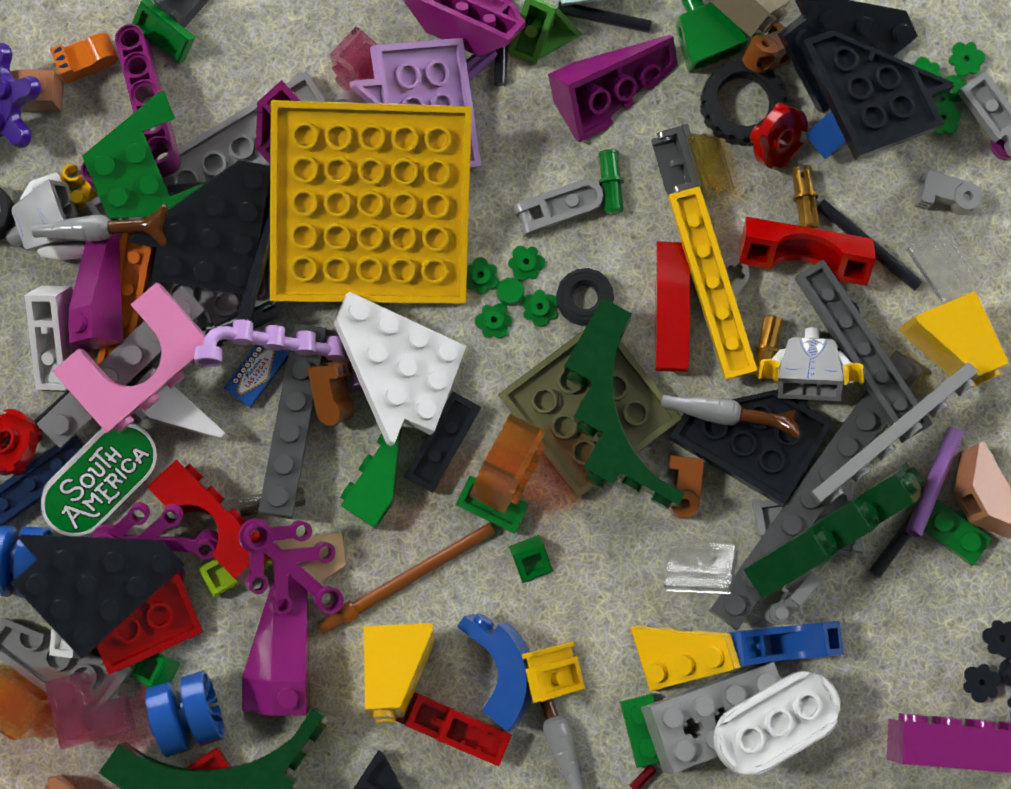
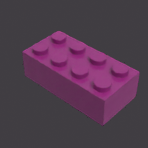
[887,713,1011,773]

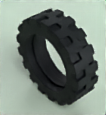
[700,58,787,146]

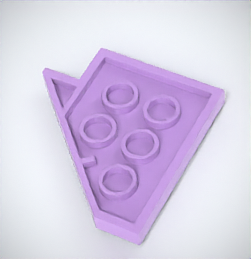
[349,38,481,168]

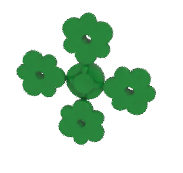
[914,42,1001,135]
[466,246,557,339]

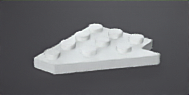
[334,291,466,446]

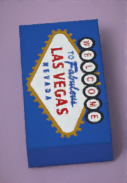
[224,345,288,408]

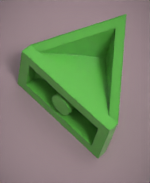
[508,0,583,65]

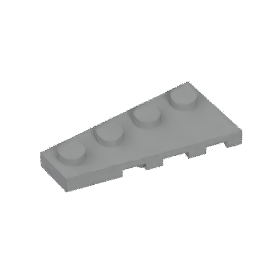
[0,618,133,725]

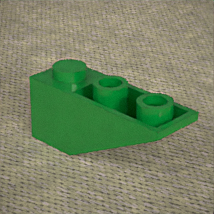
[340,429,401,529]

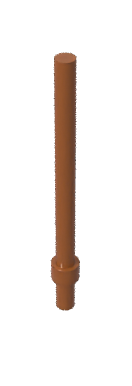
[317,522,496,635]

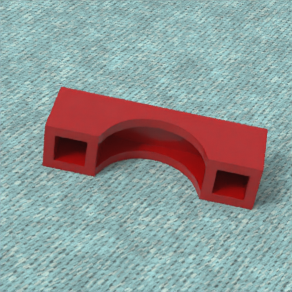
[739,216,876,286]
[147,459,271,585]

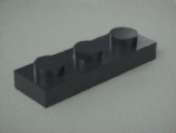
[404,392,481,493]

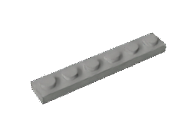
[37,286,206,448]
[810,362,978,504]

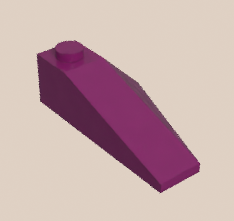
[548,35,678,142]
[68,215,123,353]
[242,575,310,716]

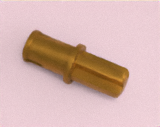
[791,165,819,228]
[749,315,783,381]

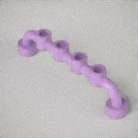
[194,320,364,392]

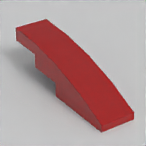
[654,241,690,372]
[396,692,512,767]

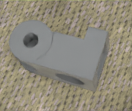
[914,170,982,215]

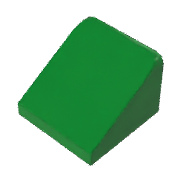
[509,535,553,583]
[130,653,181,688]

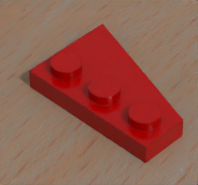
[96,572,203,675]

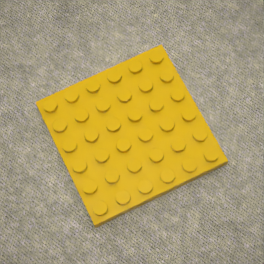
[270,100,472,304]

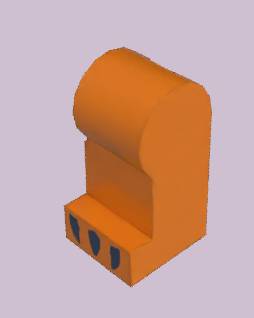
[50,33,119,84]

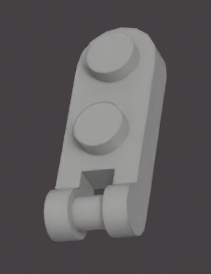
[512,179,603,237]

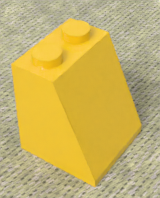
[900,291,1009,387]
[364,623,435,724]

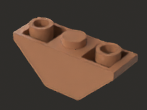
[954,441,1011,539]

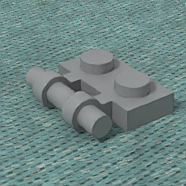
[763,571,822,624]

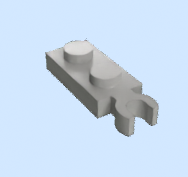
[957,71,1011,157]

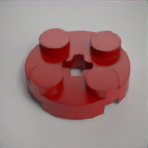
[750,102,808,169]
[0,409,42,476]

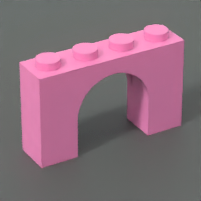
[52,282,206,433]

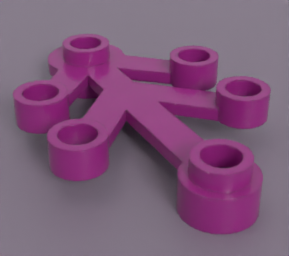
[91,502,218,582]
[239,519,344,615]

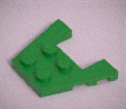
[82,90,203,219]

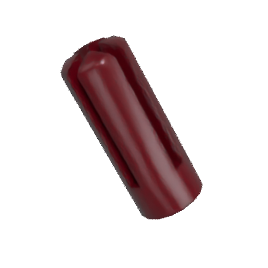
[629,765,657,789]

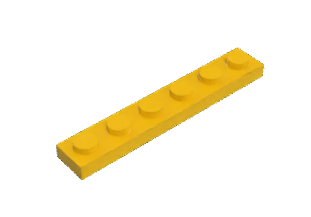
[668,186,758,381]

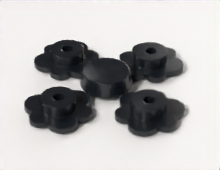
[963,620,1011,717]

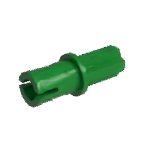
[598,149,624,215]

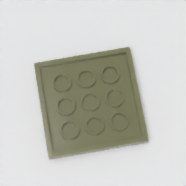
[498,329,682,499]

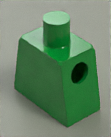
[676,0,748,73]

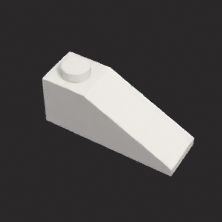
[24,285,73,391]
[135,367,230,441]

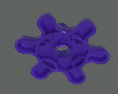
[0,43,41,148]

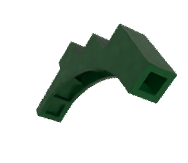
[564,298,685,510]
[743,462,923,599]
[98,707,327,789]

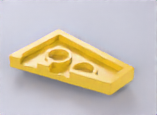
[630,625,741,691]

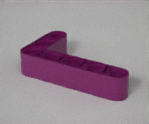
[81,24,181,193]

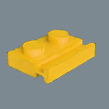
[522,641,585,703]

